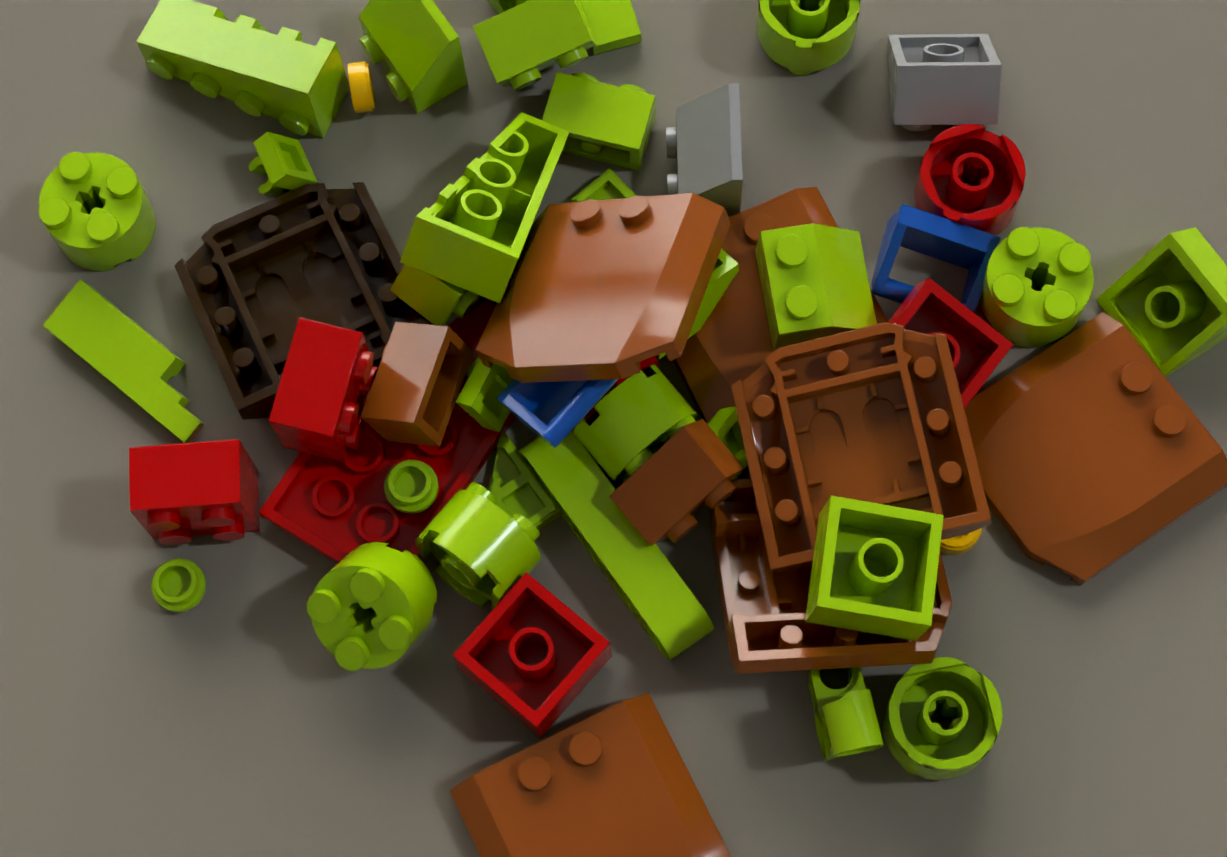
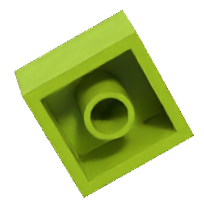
[805,495,944,641]

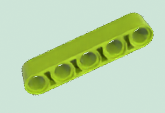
[518,431,714,661]

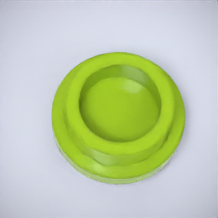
[384,460,439,514]
[151,558,206,613]

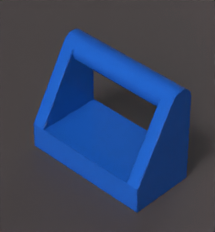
[870,204,1001,312]
[496,379,618,448]

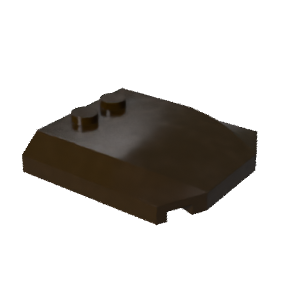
[174,182,434,420]

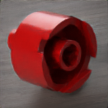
[914,124,1026,236]

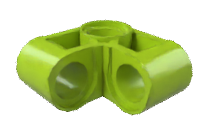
[808,667,884,761]

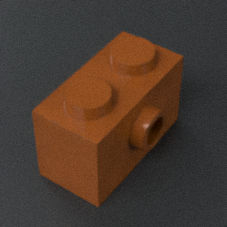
[360,322,474,447]
[609,419,745,546]

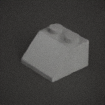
[887,34,1001,131]
[666,83,743,217]

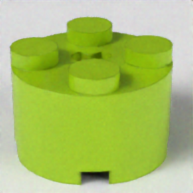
[756,0,860,76]
[38,151,156,271]
[979,227,1094,348]
[573,365,697,483]
[415,482,541,610]
[307,542,437,671]
[882,657,1003,780]

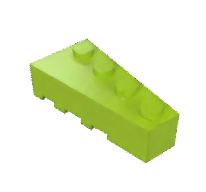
[136,0,350,138]
[399,112,569,303]

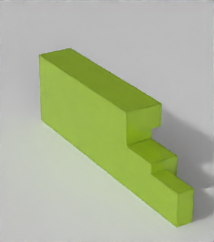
[43,279,205,443]

